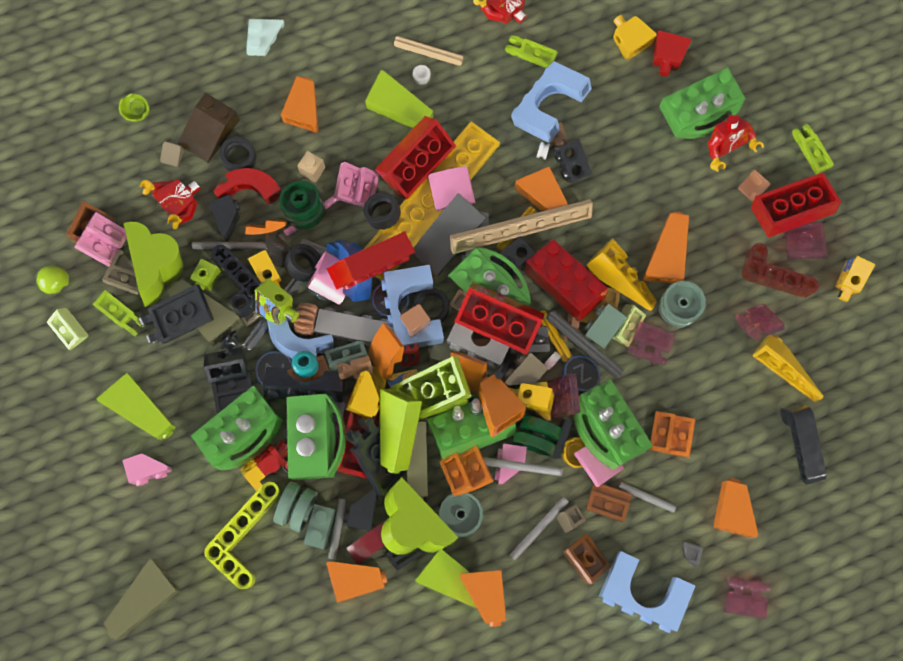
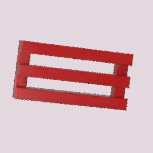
[401,344,420,367]

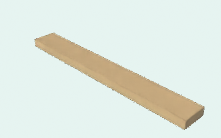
[450,199,593,254]

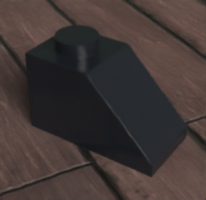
[209,195,241,242]
[344,489,378,531]

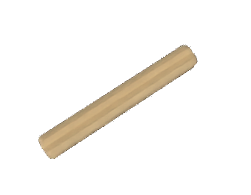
[394,36,463,66]

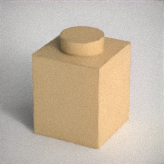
[297,151,325,183]

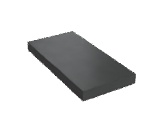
[413,193,487,276]

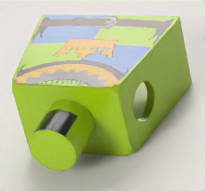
[255,278,299,325]

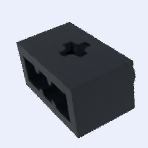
[203,346,247,383]

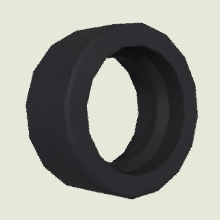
[219,136,257,172]
[363,192,401,230]
[284,244,321,282]
[414,288,450,323]

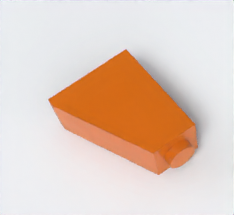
[281,76,319,133]
[514,167,568,212]
[478,374,526,437]
[713,478,758,538]
[326,562,388,603]
[460,570,506,627]

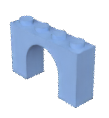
[511,61,592,144]
[381,265,444,349]
[599,551,695,633]

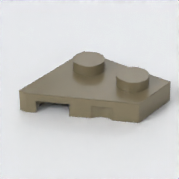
[102,249,140,296]

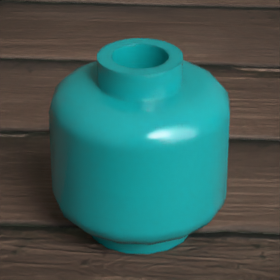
[292,351,319,379]

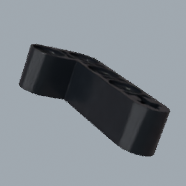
[211,245,261,318]
[780,403,827,485]

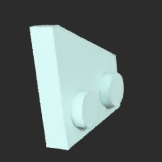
[246,19,284,56]

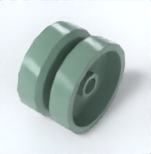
[658,281,706,328]
[273,481,318,533]
[439,493,483,538]

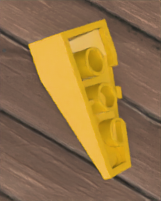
[586,238,657,311]
[752,334,824,402]

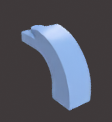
[267,319,333,359]

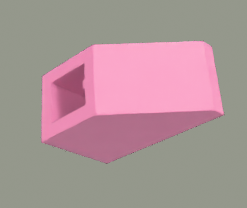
[495,444,527,485]
[122,453,172,486]

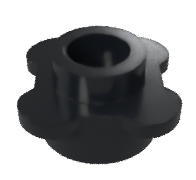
[220,330,239,349]

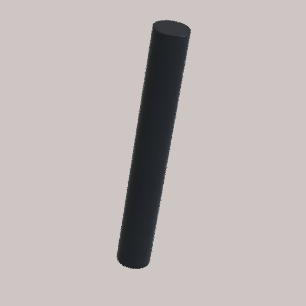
[495,355,514,379]

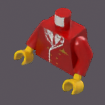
[473,0,527,24]
[708,115,764,172]
[139,179,201,229]

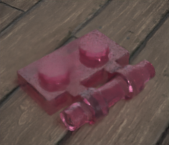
[735,304,785,340]
[628,322,676,365]
[724,577,770,619]

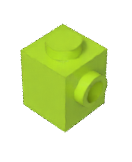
[190,259,221,291]

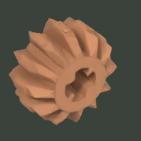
[294,303,319,336]

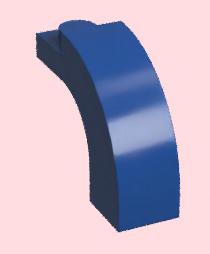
[326,240,372,302]

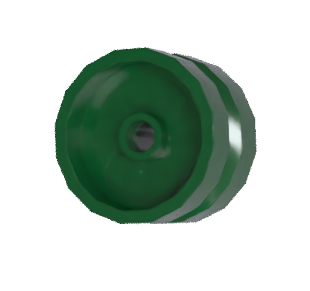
[279,180,326,230]
[513,415,563,457]

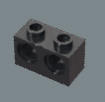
[554,139,592,183]
[491,236,535,279]

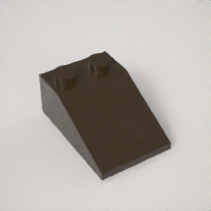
[177,93,240,163]

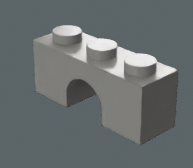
[447,323,509,369]

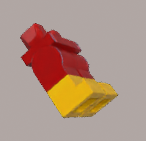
[240,439,288,491]

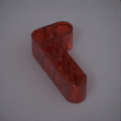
[742,243,819,298]

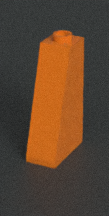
[643,212,689,284]

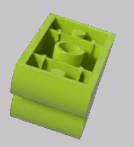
[124,222,184,307]
[391,356,471,420]
[381,478,458,555]

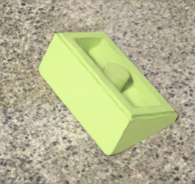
[612,304,646,347]
[47,308,89,350]

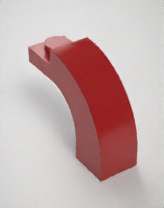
[213,168,282,205]

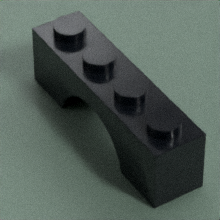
[263,367,345,403]

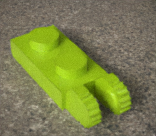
[505,35,558,68]
[792,124,834,174]
[92,290,145,336]

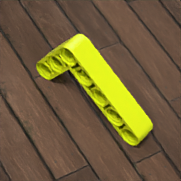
[204,482,281,589]

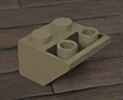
[501,353,548,385]

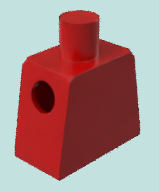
[653,30,692,77]

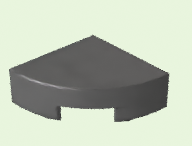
[682,541,703,567]

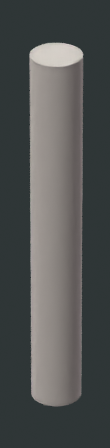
[618,482,676,513]
[328,499,347,560]

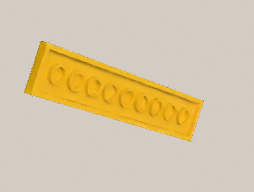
[363,121,500,281]

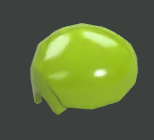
[118,94,150,122]
[36,265,69,294]

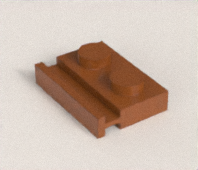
[585,483,633,522]

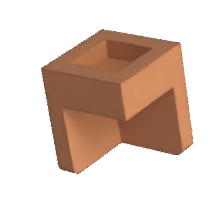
[738,170,771,202]
[400,304,430,337]

